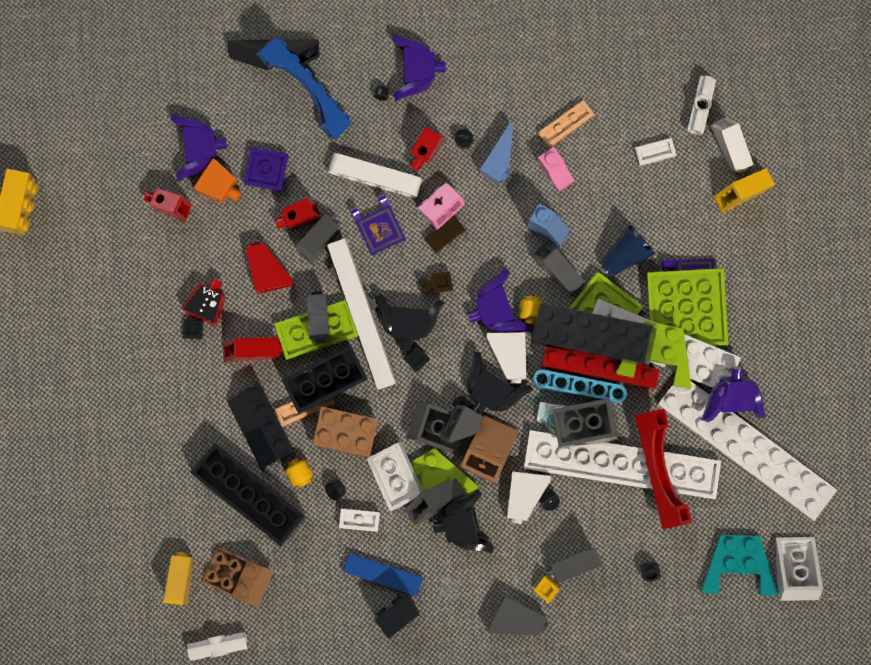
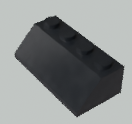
[281,345,368,414]
[227,383,296,470]

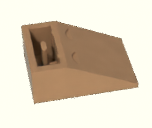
[460,415,519,484]
[202,547,274,607]

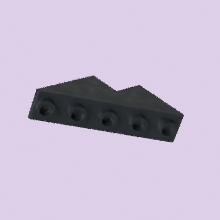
[228,39,320,70]

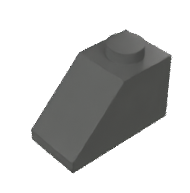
[440,405,483,443]

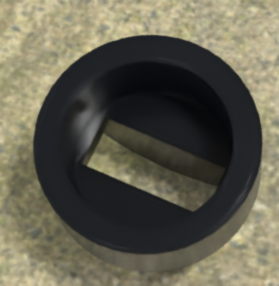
[373,85,389,101]

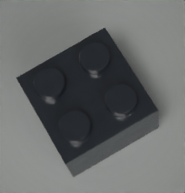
[374,595,420,639]

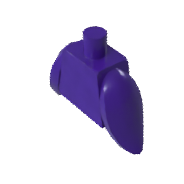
[391,33,446,102]
[170,113,227,182]
[467,267,530,333]
[701,366,766,422]

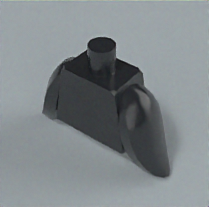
[374,294,446,351]
[466,351,534,415]
[433,488,494,553]

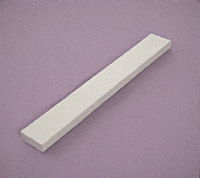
[327,238,397,390]

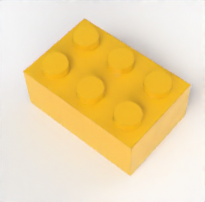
[0,169,39,235]

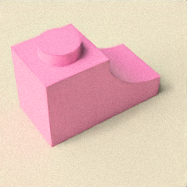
[537,147,575,192]

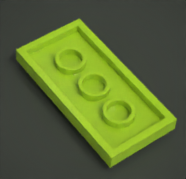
[274,300,359,360]

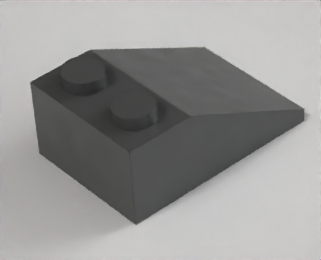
[552,399,619,448]
[406,401,472,457]

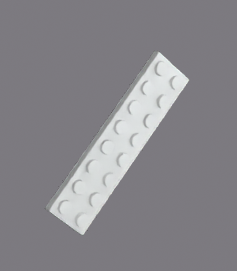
[592,299,741,388]

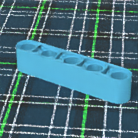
[533,370,627,404]

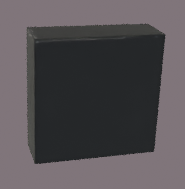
[183,319,204,340]
[403,346,430,373]

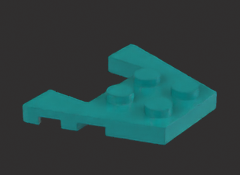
[701,535,778,595]

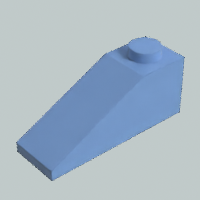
[480,122,513,185]

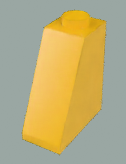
[714,168,775,213]
[163,552,193,605]

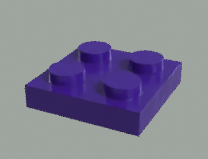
[244,147,289,192]

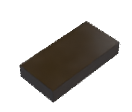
[424,215,466,254]

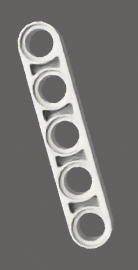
[328,153,422,198]

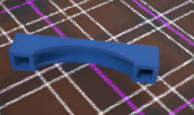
[256,37,352,140]

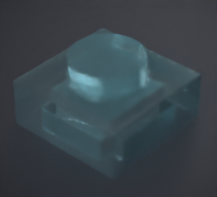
[540,406,557,434]

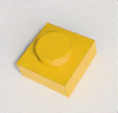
[534,575,562,603]

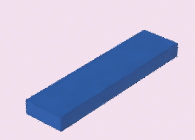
[343,553,423,596]

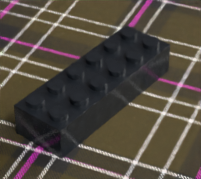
[532,303,657,367]
[190,443,307,547]

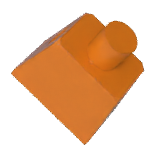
[193,159,242,204]

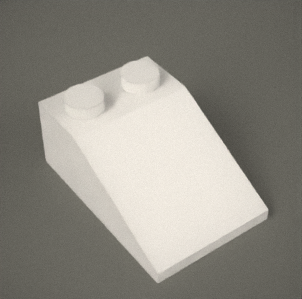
[775,537,823,601]

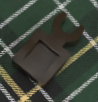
[418,271,453,294]

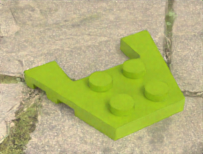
[616,321,691,390]
[409,448,480,527]

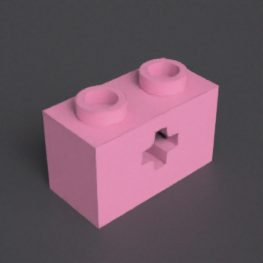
[418,182,465,230]

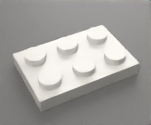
[367,442,423,511]

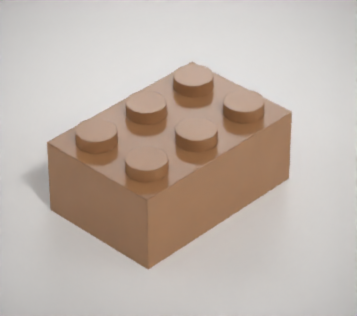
[312,407,378,458]

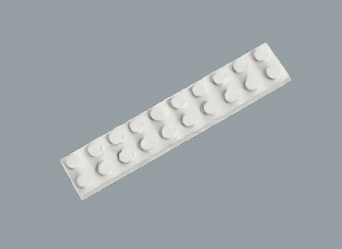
[658,381,837,521]
[524,430,721,499]

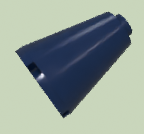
[602,224,655,276]

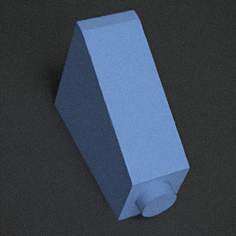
[527,204,570,246]

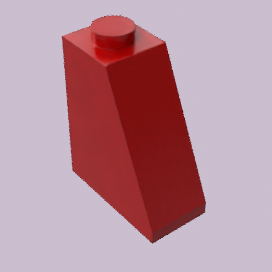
[246,242,294,295]
[223,337,282,363]

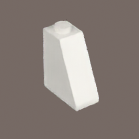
[710,117,753,173]
[486,333,526,384]
[507,472,551,524]

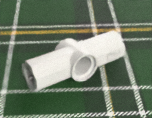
[687,76,716,135]
[187,632,248,660]

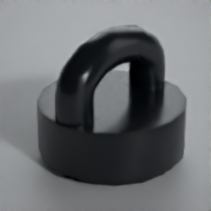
[455,129,474,149]
[325,479,346,500]
[540,492,560,511]
[640,562,661,582]

